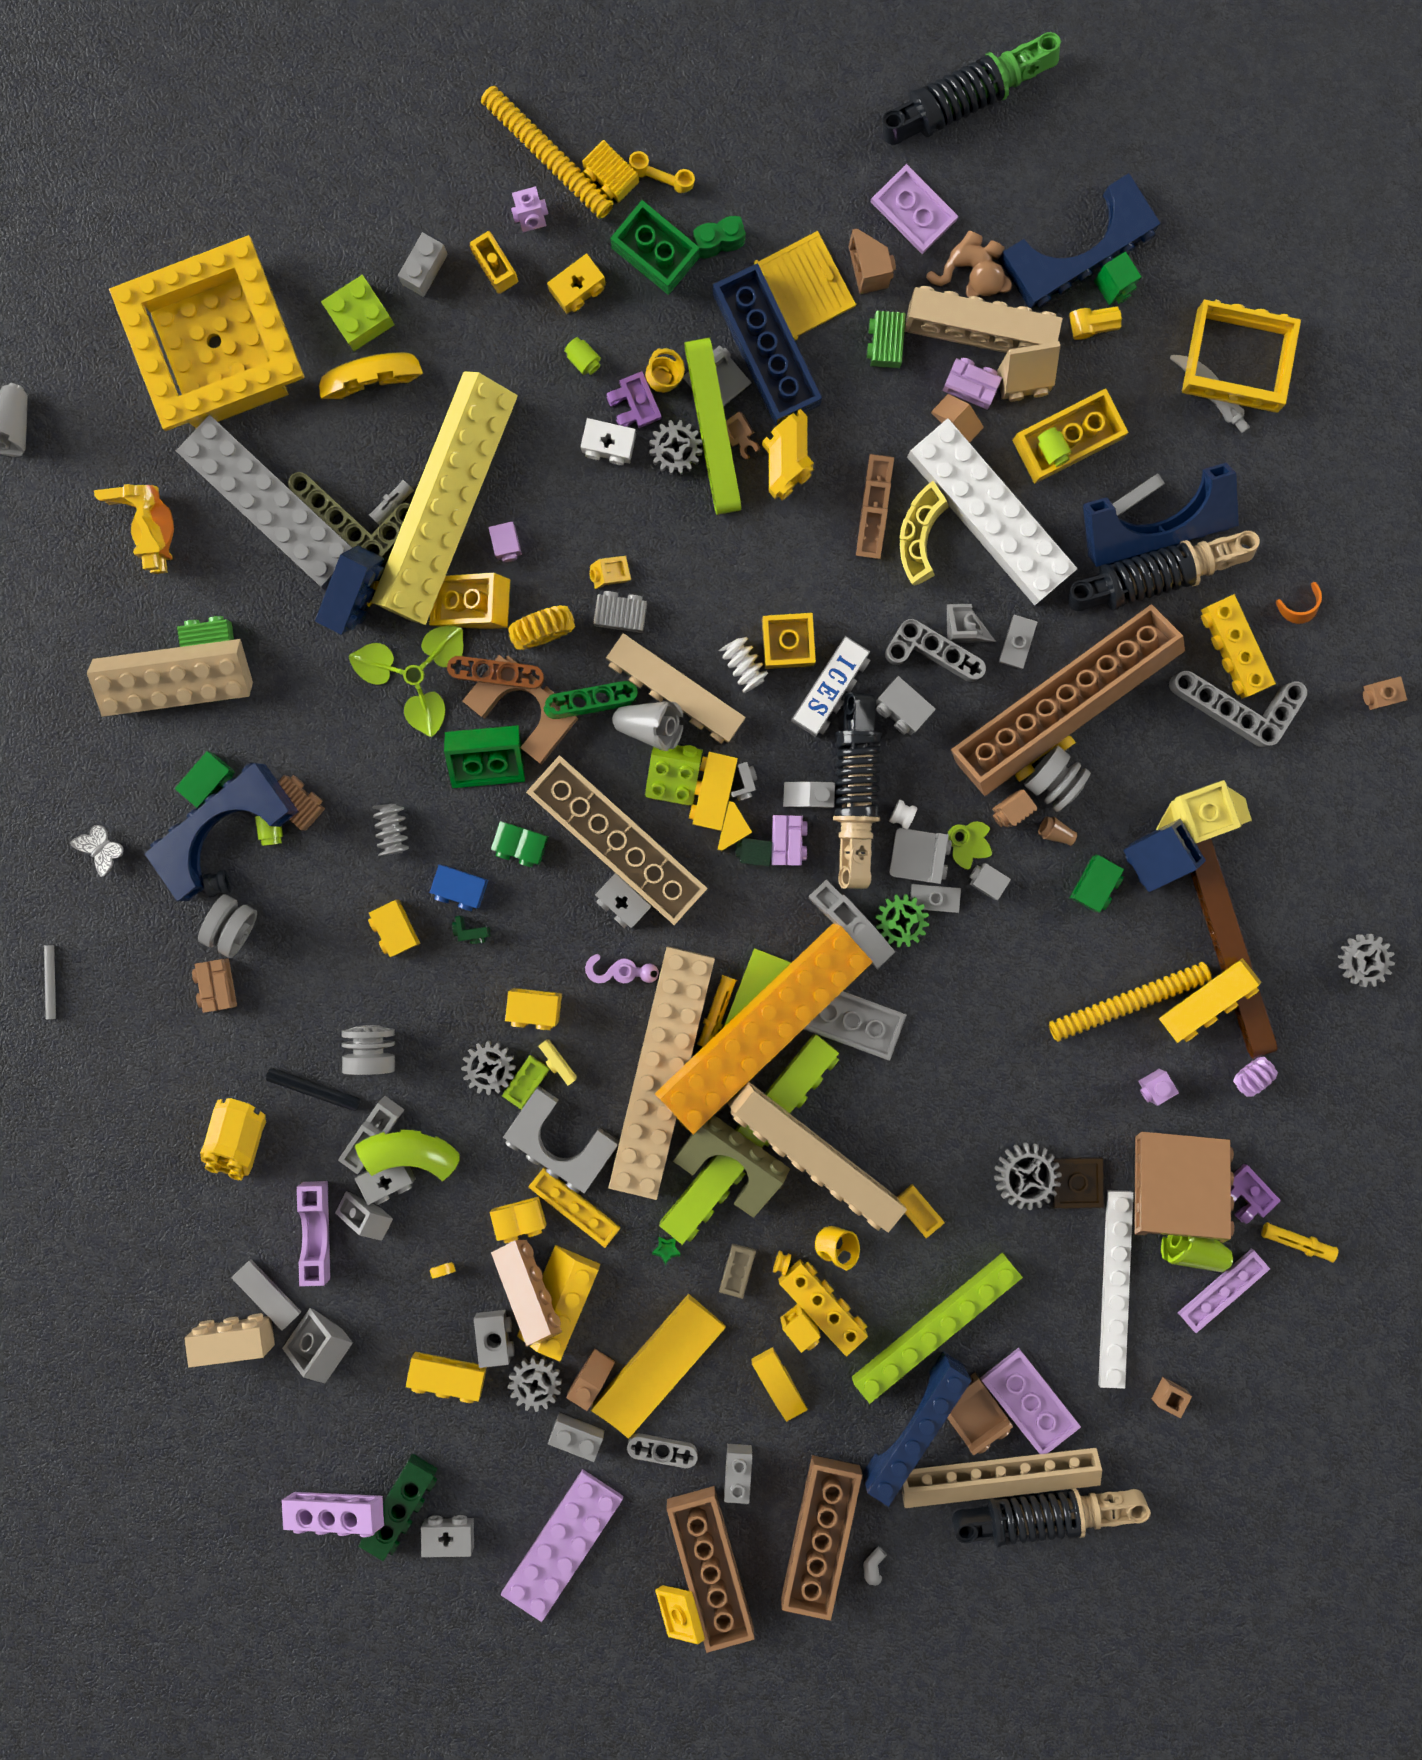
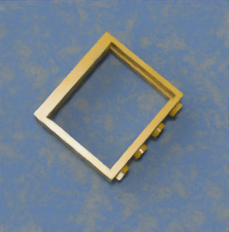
[1182,299,1301,413]

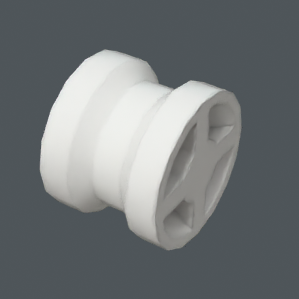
[889,799,917,830]

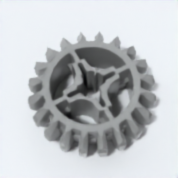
[994,1143,1062,1210]

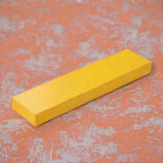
[529,1167,621,1248]

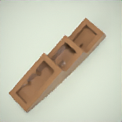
[856,454,894,559]

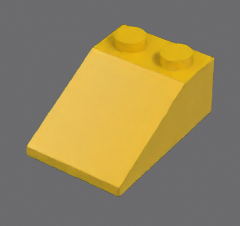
[429,573,510,629]

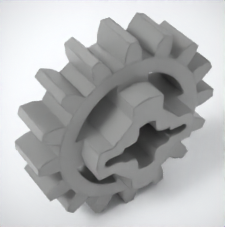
[649,420,702,475]
[1338,934,1395,987]
[461,1041,516,1095]
[508,1355,562,1412]

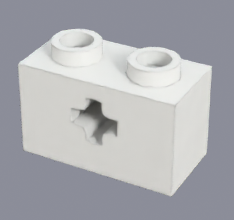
[581,418,636,465]

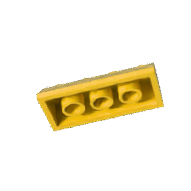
[517,1245,600,1361]

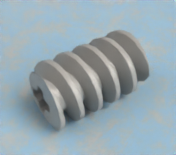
[372,804,409,856]

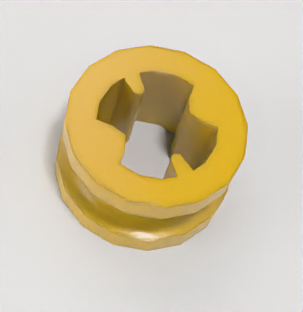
[773,1250,791,1276]

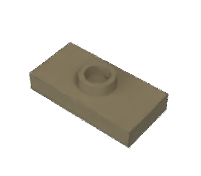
[719,1243,756,1299]

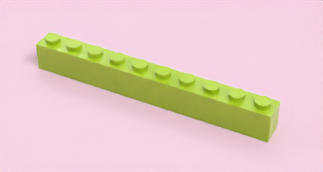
[659,1033,839,1245]

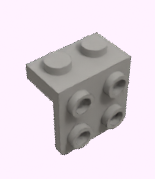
[889,828,951,884]

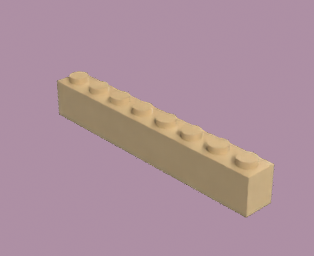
[901,1448,1102,1508]

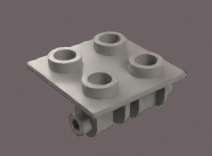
[683,345,751,407]

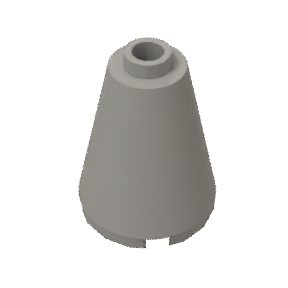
[0,383,28,457]
[612,701,683,751]

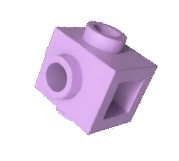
[511,187,548,232]

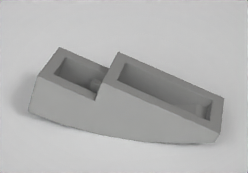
[338,1096,404,1174]

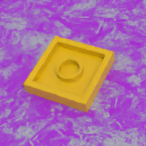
[655,1585,705,1644]

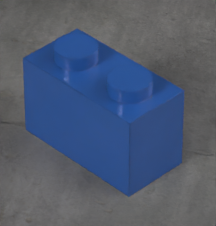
[429,865,489,911]

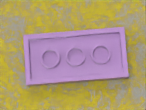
[980,1348,1081,1454]

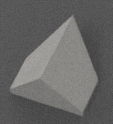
[947,604,996,643]

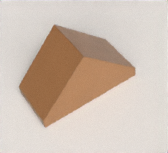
[931,394,984,443]

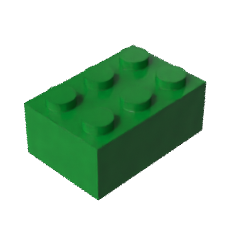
[610,200,700,295]

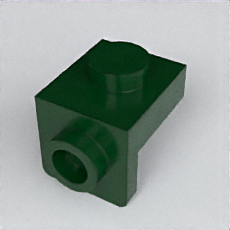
[452,916,491,944]

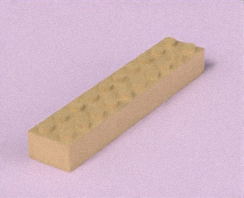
[608,946,715,1200]

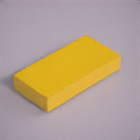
[897,1184,945,1238]

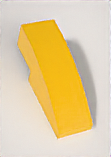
[751,1347,808,1422]

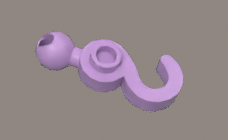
[585,954,659,983]

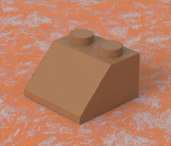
[849,229,896,294]

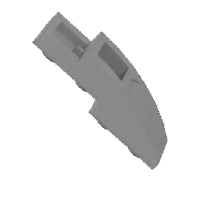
[809,880,895,970]

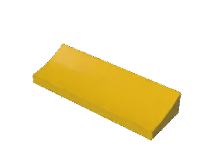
[591,1294,725,1439]

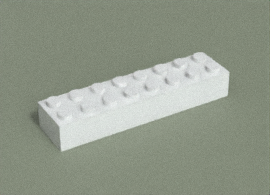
[907,418,1077,605]

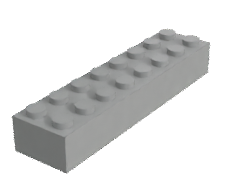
[176,415,352,590]

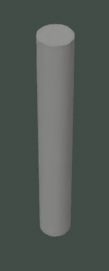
[44,945,56,1019]

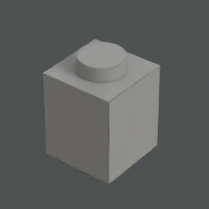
[970,863,1011,900]

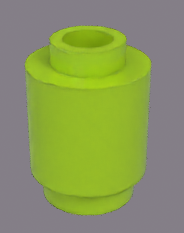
[564,337,601,375]
[1037,427,1072,467]
[255,816,283,846]

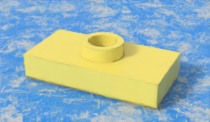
[539,1039,577,1085]

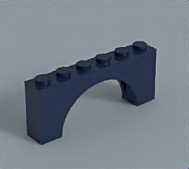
[999,173,1161,309]
[1083,463,1239,567]
[144,763,299,901]
[862,1352,972,1507]

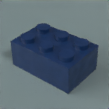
[315,545,384,635]

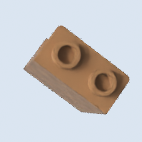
[947,1373,1013,1455]

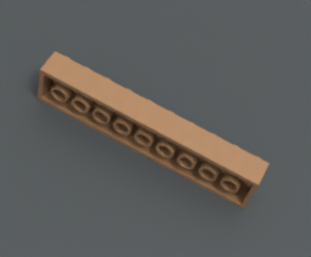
[951,604,1185,796]

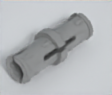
[369,480,414,526]

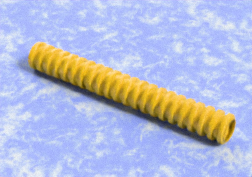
[481,86,613,219]
[1049,962,1212,1042]

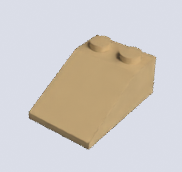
[997,341,1060,402]

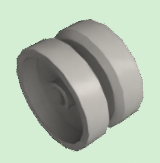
[198,894,257,958]

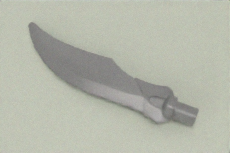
[1170,355,1250,433]

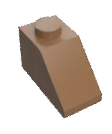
[566,1348,615,1411]

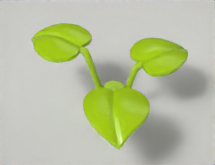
[349,626,463,737]

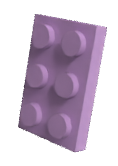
[871,164,958,254]

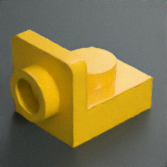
[590,556,631,589]

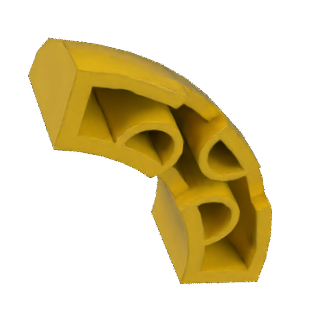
[319,352,423,399]

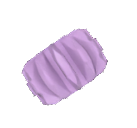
[1233,1057,1278,1097]

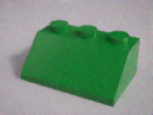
[444,725,525,788]

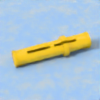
[697,975,737,1047]
[1261,1222,1338,1263]

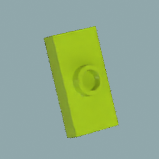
[502,1055,550,1110]

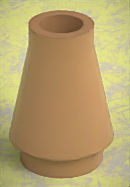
[1038,816,1077,846]

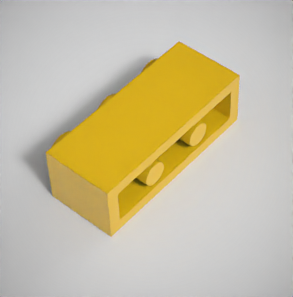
[689,752,738,831]
[406,1352,487,1403]

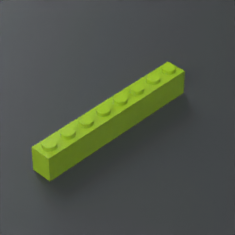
[852,1253,1023,1404]

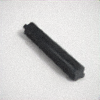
[265,1068,361,1111]

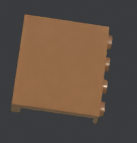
[1135,1132,1234,1243]

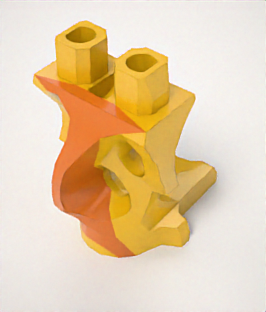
[94,484,174,574]

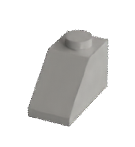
[783,782,835,808]
[335,1191,393,1241]

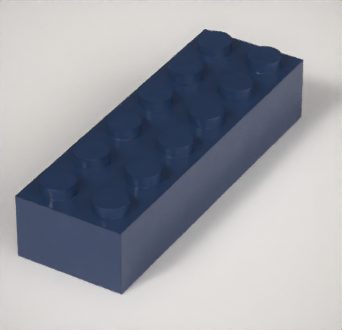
[713,263,822,426]

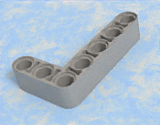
[1169,671,1307,747]

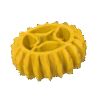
[508,605,575,650]

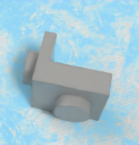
[731,762,757,801]

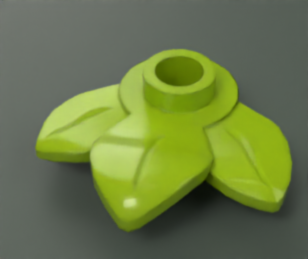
[948,821,992,869]

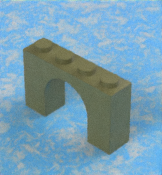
[673,1115,790,1218]

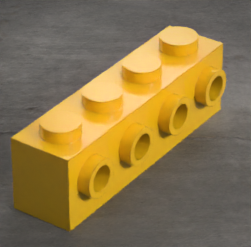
[1201,594,1276,698]
[1159,958,1261,1043]
[778,1259,868,1357]

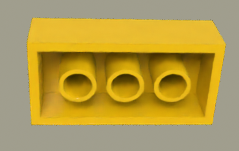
[1012,388,1129,484]

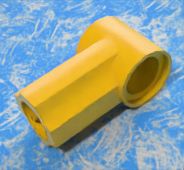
[1069,306,1122,340]

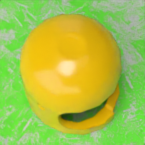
[645,348,685,393]
[815,1226,860,1271]

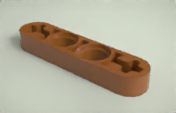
[447,656,544,689]

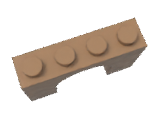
[463,655,578,764]

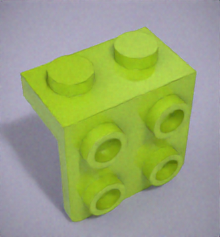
[645,745,703,805]

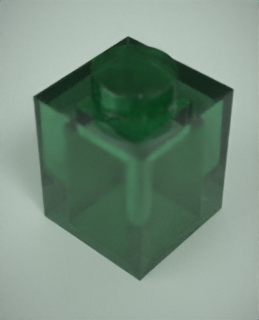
[735,838,772,866]

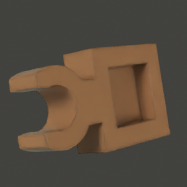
[726,412,760,459]

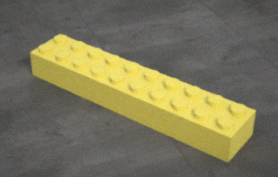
[371,372,518,625]

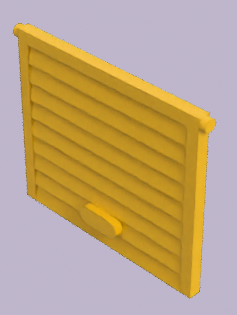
[754,231,856,340]

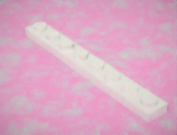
[1099,1190,1133,1388]

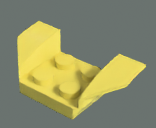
[1156,780,1252,843]

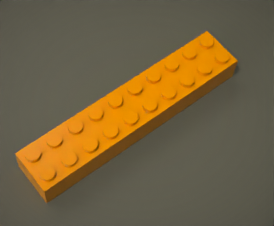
[655,924,873,1135]

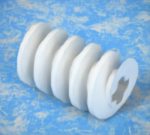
[719,637,768,693]

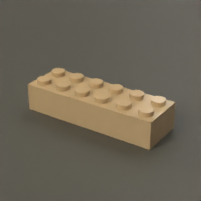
[904,286,1063,353]
[87,639,253,717]

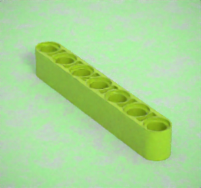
[684,338,741,515]

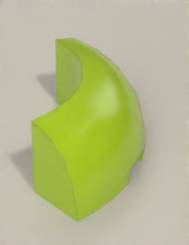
[355,1130,460,1181]

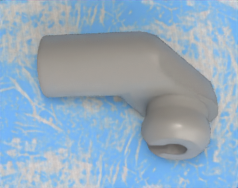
[863,1546,887,1586]

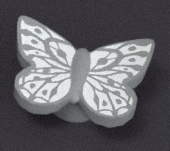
[70,825,124,877]

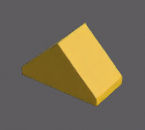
[717,801,752,851]

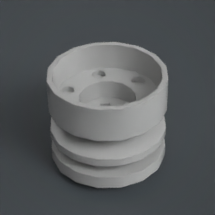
[1024,745,1091,812]
[342,1025,395,1075]

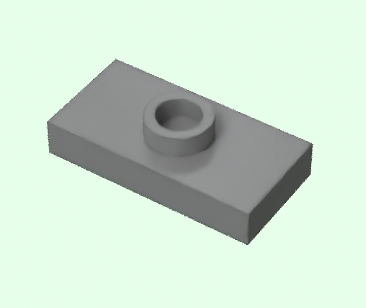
[999,615,1038,670]
[909,884,961,913]

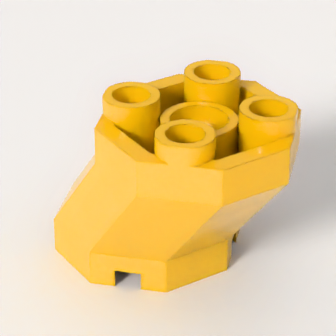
[762,409,814,500]
[200,1098,266,1180]

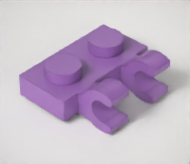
[606,371,662,428]
[1231,1164,1281,1224]

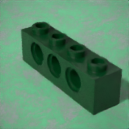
[358,1454,437,1561]

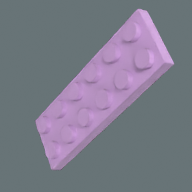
[501,1469,623,1622]

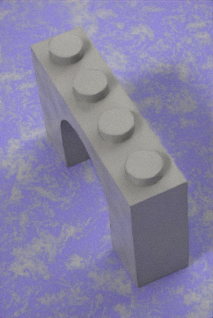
[503,1086,619,1193]

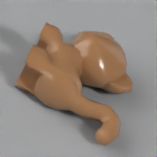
[926,231,1012,297]

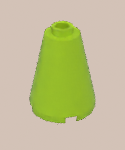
[1161,1235,1233,1272]

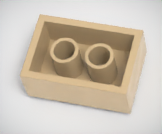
[185,1313,275,1368]

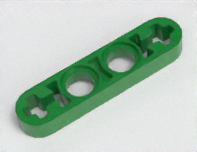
[543,681,638,719]

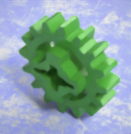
[876,894,929,947]

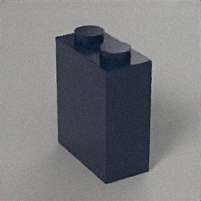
[1123,818,1206,892]

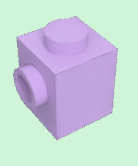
[1138,1069,1179,1106]

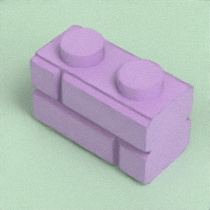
[942,358,1002,409]
[771,815,807,866]

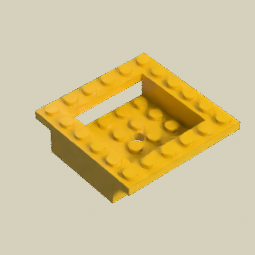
[109,235,305,431]

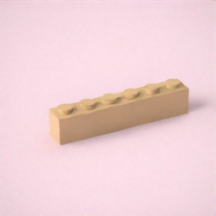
[606,633,746,744]

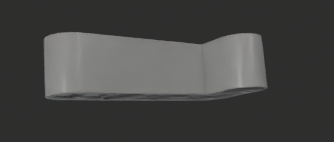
[885,619,986,682]

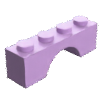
[297,1181,330,1286]

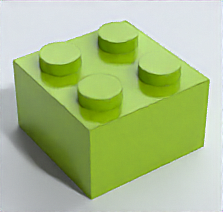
[321,274,395,351]

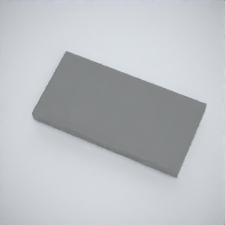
[804,991,907,1061]

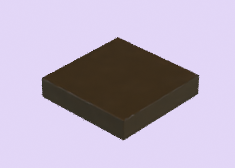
[1052,1157,1104,1208]

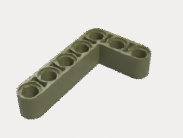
[288,472,410,563]

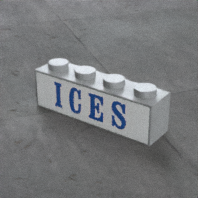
[791,636,871,737]

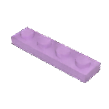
[1177,1249,1270,1333]

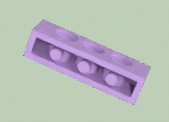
[282,1492,384,1537]

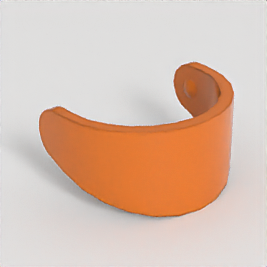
[1276,582,1322,624]

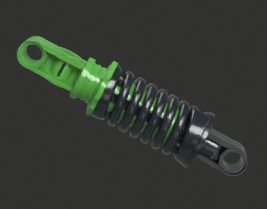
[882,32,1061,145]

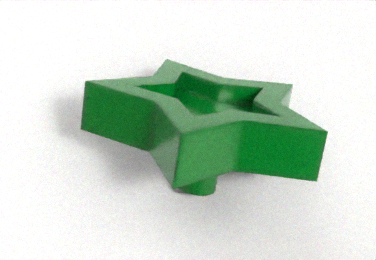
[652,1237,681,1265]

